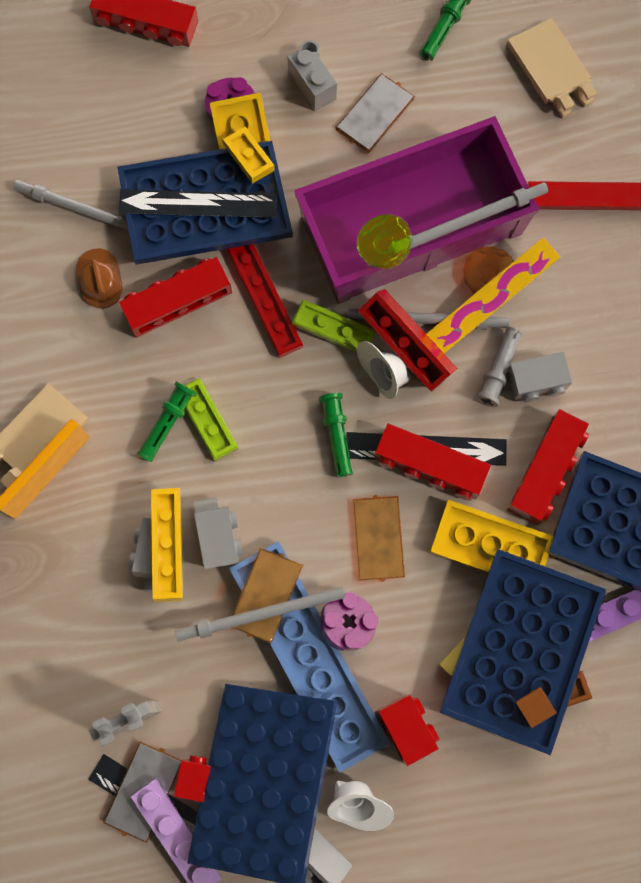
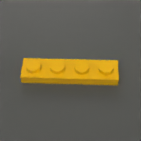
[151,488,183,603]

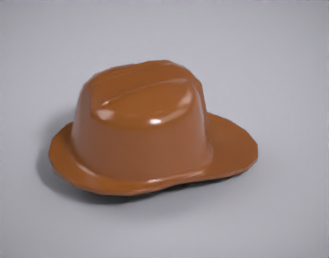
[76,248,123,308]

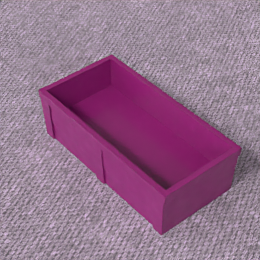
[294,116,540,304]

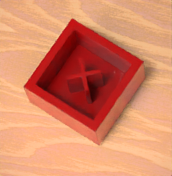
[376,694,440,766]

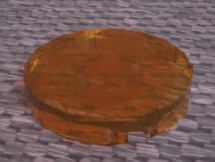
[463,246,514,294]

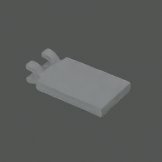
[89,701,162,746]

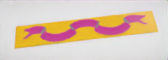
[427,237,561,354]

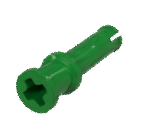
[419,0,472,61]
[137,381,197,462]
[319,393,353,478]

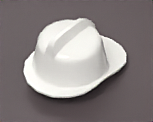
[357,341,411,399]
[327,781,394,831]

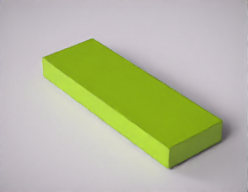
[292,299,376,353]
[185,378,239,462]

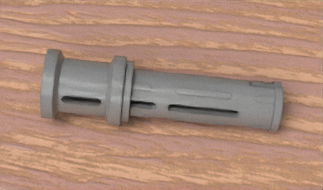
[475,326,523,407]

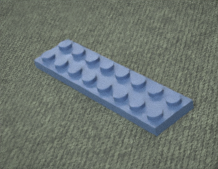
[229,541,390,773]

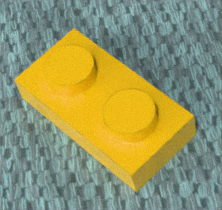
[223,127,274,184]

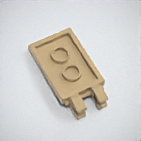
[507,18,597,118]
[0,383,90,488]

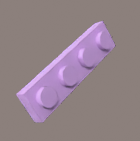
[131,778,222,883]

